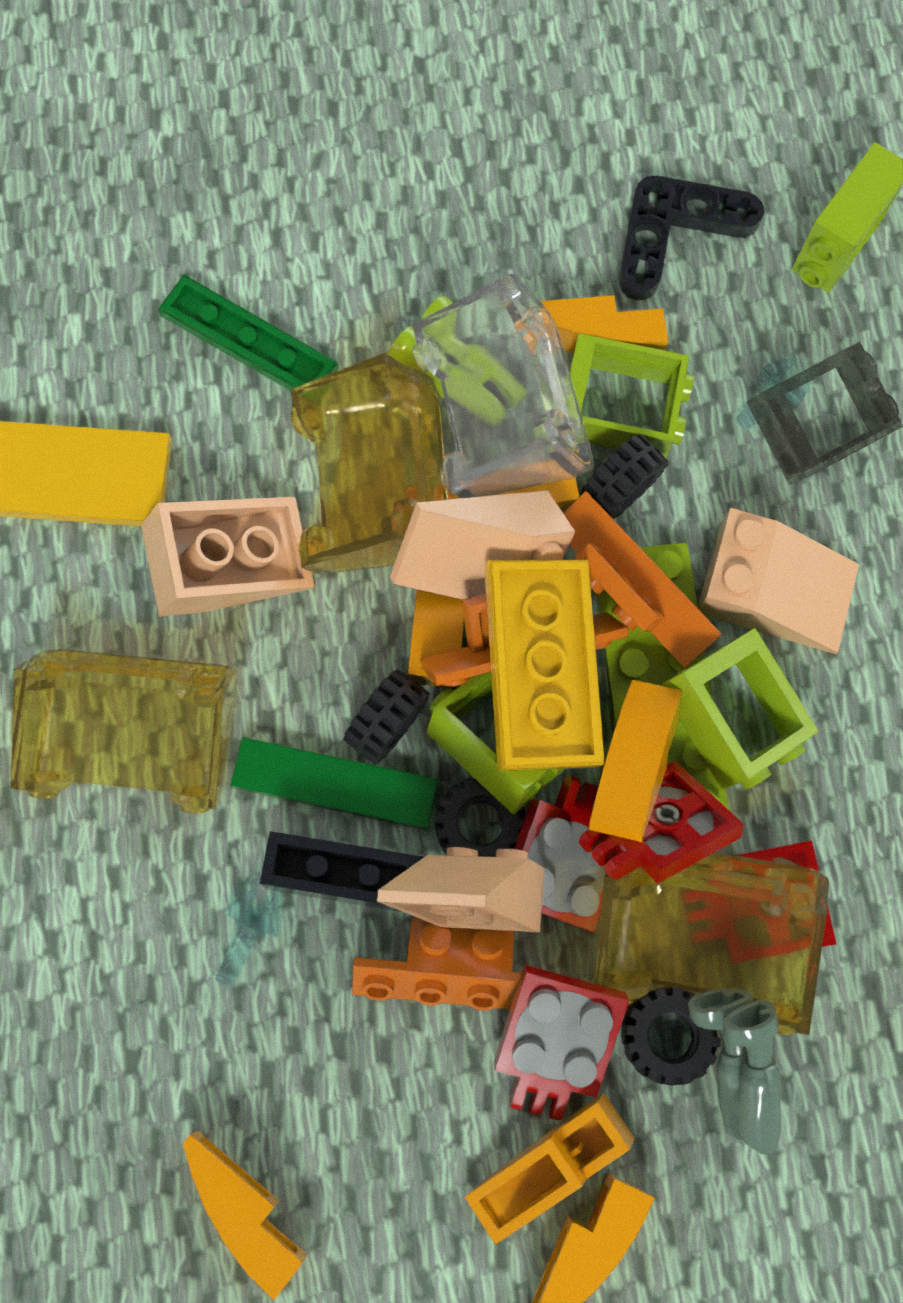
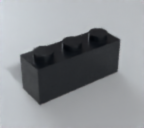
[259,831,424,913]

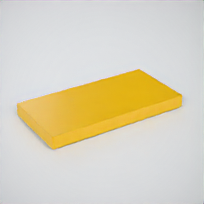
[0,421,172,526]
[484,560,605,771]

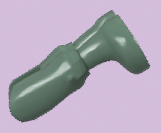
[688,989,781,1155]

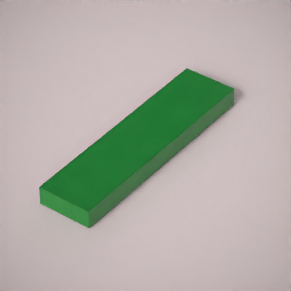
[158,274,339,404]
[230,737,438,830]

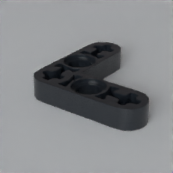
[619,176,764,300]

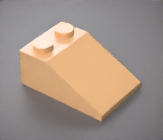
[390,490,575,599]
[141,497,315,617]
[698,508,859,654]
[377,847,545,932]

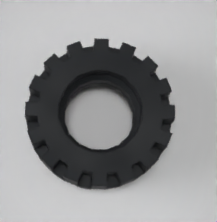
[580,434,669,519]
[343,669,430,765]
[435,777,526,857]
[621,987,721,1086]

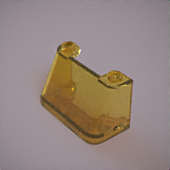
[291,353,448,574]
[10,649,237,813]
[594,852,829,1035]

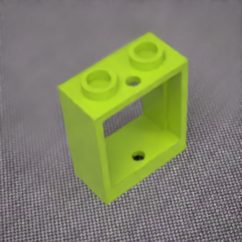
[791,142,903,293]
[556,333,694,458]
[660,628,819,789]
[426,672,566,815]

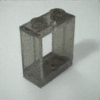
[746,341,903,485]

